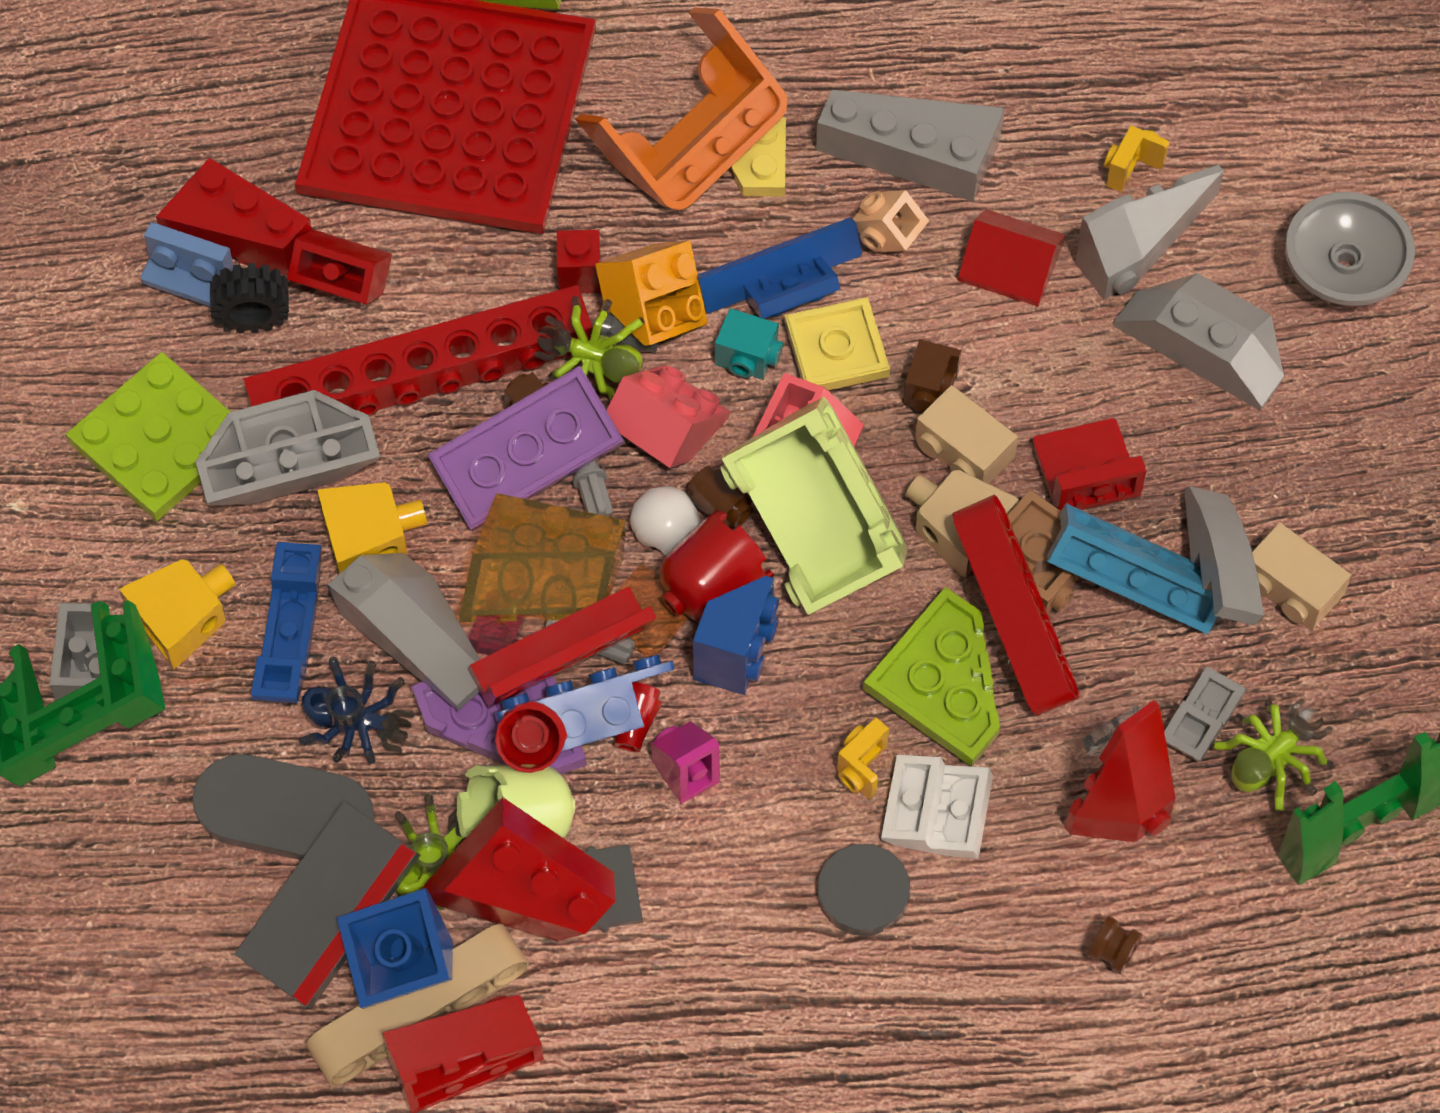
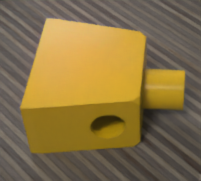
[317,482,428,574]
[119,559,236,669]

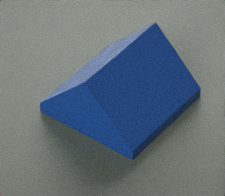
[337,888,453,1009]

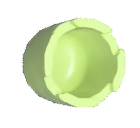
[457,764,575,839]

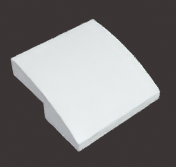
[881,755,993,859]

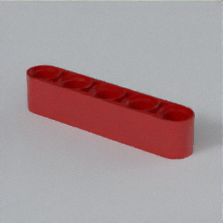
[952,494,1080,716]

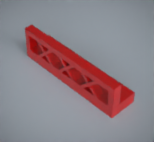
[467,586,657,708]

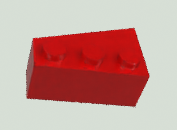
[156,158,312,276]
[382,994,544,1113]

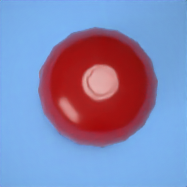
[495,701,567,773]

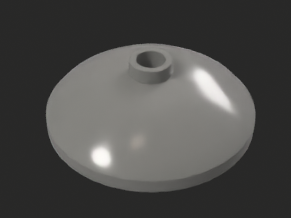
[1285,192,1415,306]

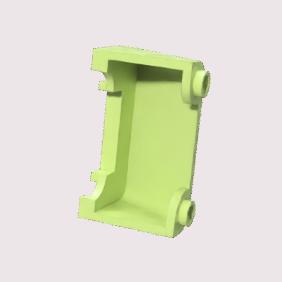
[720,397,907,615]

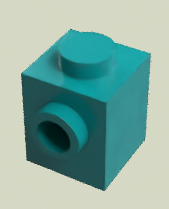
[715,308,784,380]

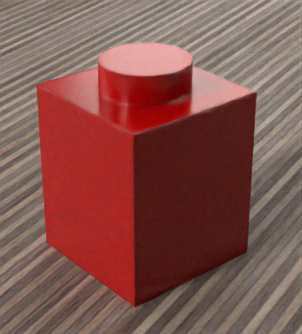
[557,229,601,294]

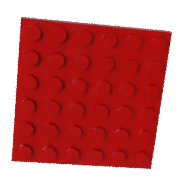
[295,0,596,234]

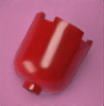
[659,509,774,622]

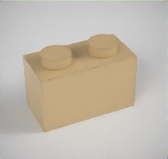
[915,385,1018,484]
[1252,522,1352,631]

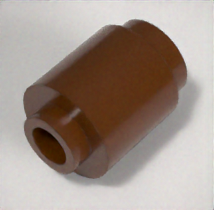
[687,466,753,528]

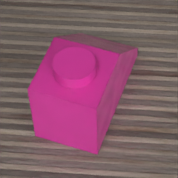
[651,721,720,804]

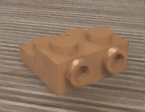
[1008,490,1088,614]

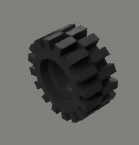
[210,263,289,333]

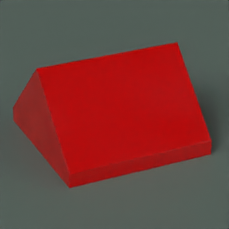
[958,209,1066,307]

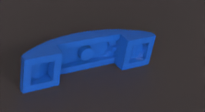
[251,542,322,703]

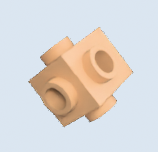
[853,190,929,252]

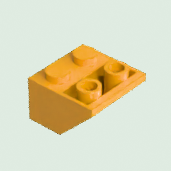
[595,240,708,346]

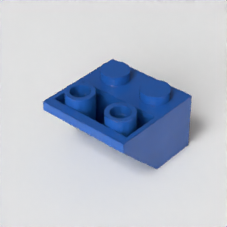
[693,576,780,695]

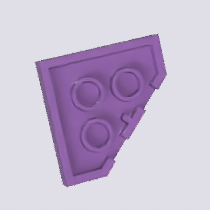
[411,676,587,774]

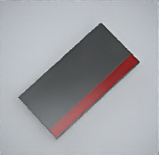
[235,800,421,1010]

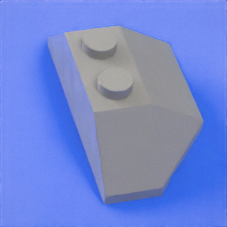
[1113,273,1284,411]
[196,390,380,505]

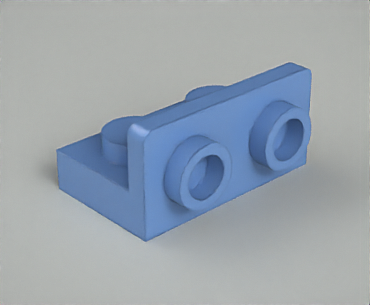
[140,222,233,307]

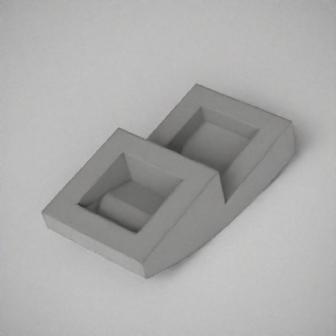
[1164,666,1246,763]

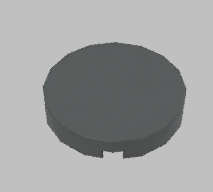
[818,844,910,936]

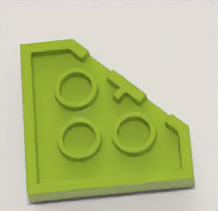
[863,587,1000,767]

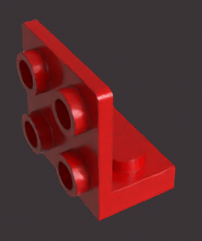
[1032,418,1147,511]

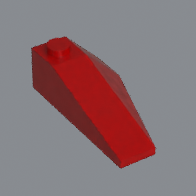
[1065,700,1176,842]

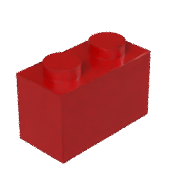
[287,229,392,304]

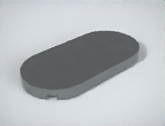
[193,754,375,860]

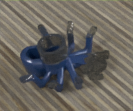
[298,656,415,764]

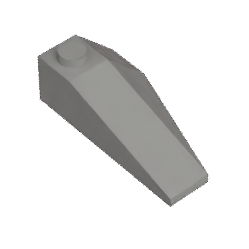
[1075,164,1224,300]
[328,553,480,710]

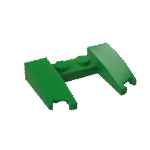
[0,600,165,787]
[1277,732,1440,886]

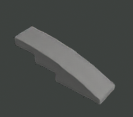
[1185,486,1264,625]

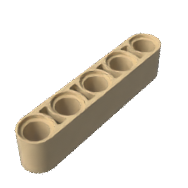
[306,924,529,1086]

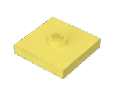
[784,297,890,390]

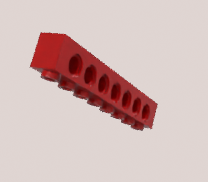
[243,285,593,416]

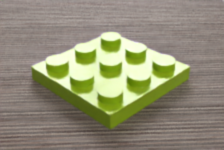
[65,352,231,522]

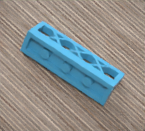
[1047,503,1218,634]

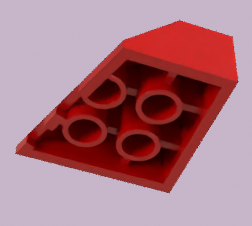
[420,797,616,941]

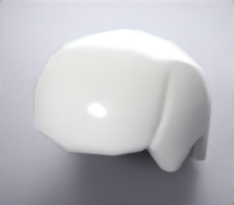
[629,486,702,556]

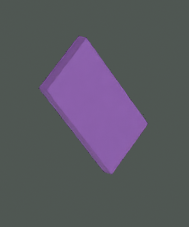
[427,366,625,532]

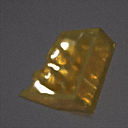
[459,493,626,622]

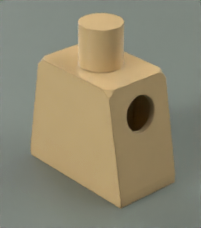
[906,470,1019,578]

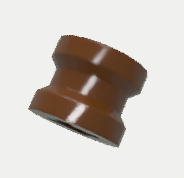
[1087,916,1143,974]

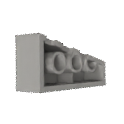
[816,90,1005,202]

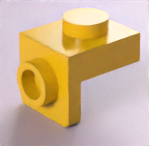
[1104,125,1169,193]
[837,717,889,799]

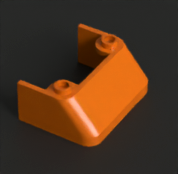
[575,7,787,210]

